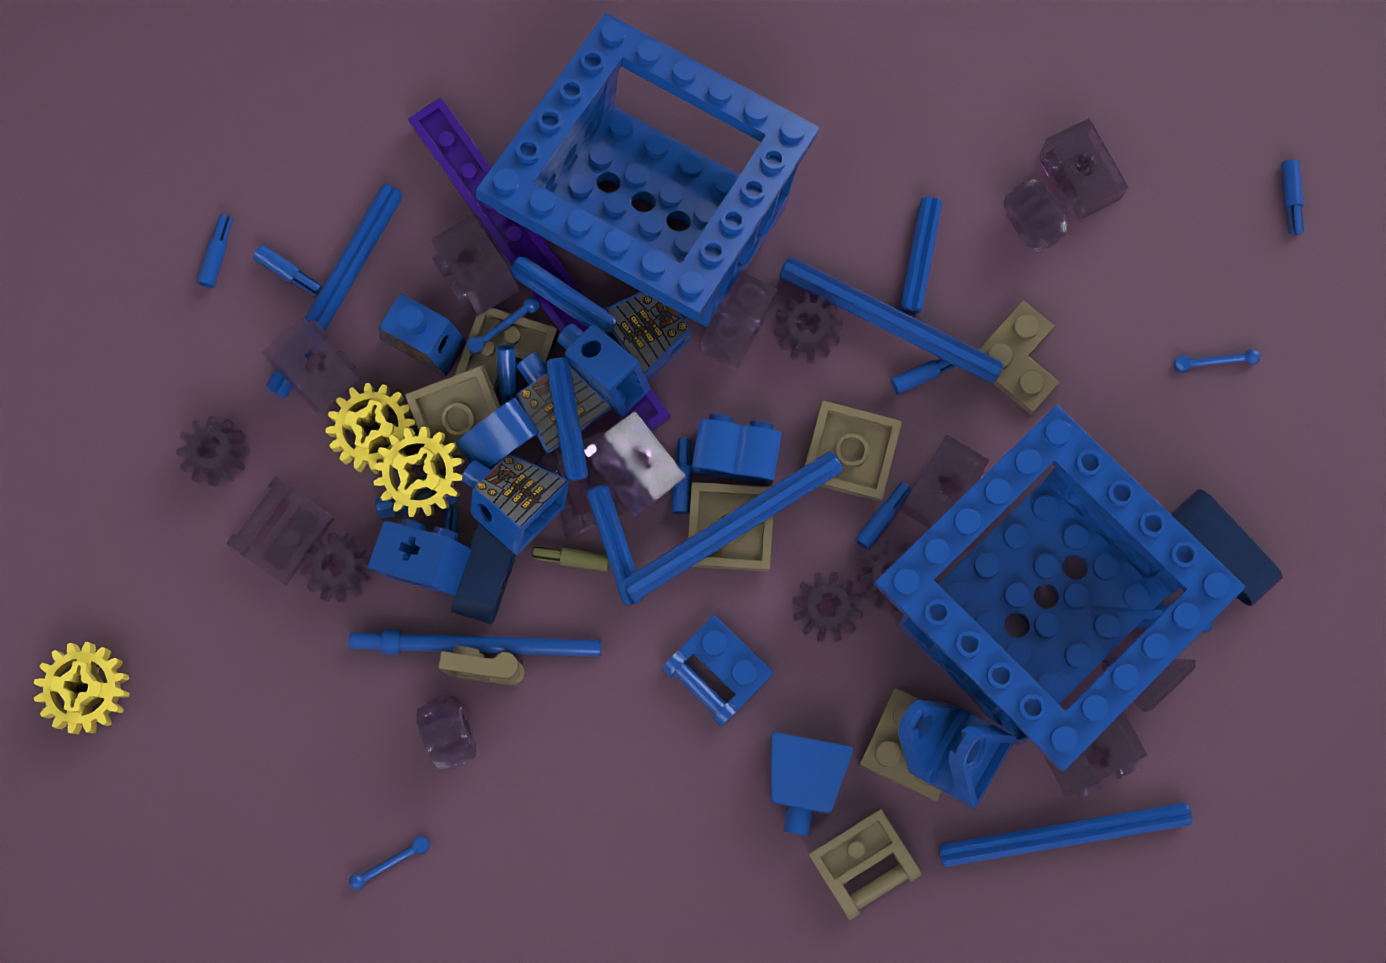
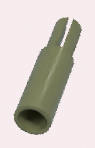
[532,545,609,572]

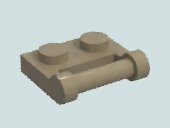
[439,646,526,686]
[808,809,922,921]

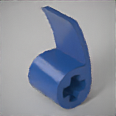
[456,398,540,469]

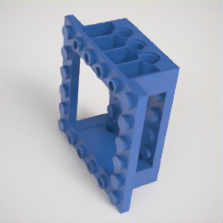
[476,12,820,328]
[874,404,1246,772]

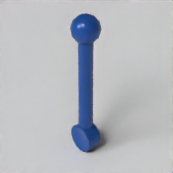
[467,297,539,355]
[1174,349,1260,373]
[348,837,430,890]

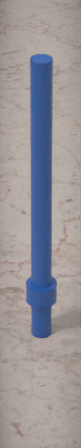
[349,629,601,657]

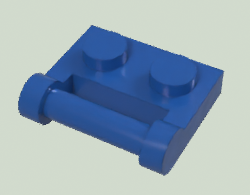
[661,615,774,727]

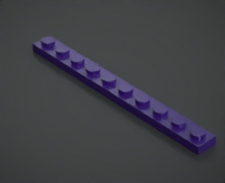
[408,97,671,441]

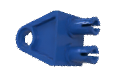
[899,700,1016,809]

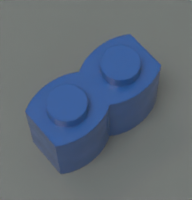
[691,414,782,486]

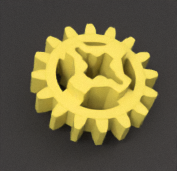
[326,383,418,474]
[373,427,465,517]
[34,642,130,735]

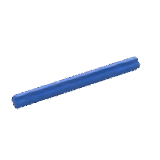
[266,184,402,398]
[780,257,1004,383]
[623,451,843,601]
[939,803,1192,867]

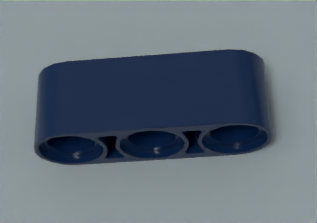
[1171,489,1283,607]
[451,523,517,625]

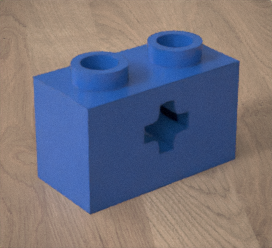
[367,518,472,596]

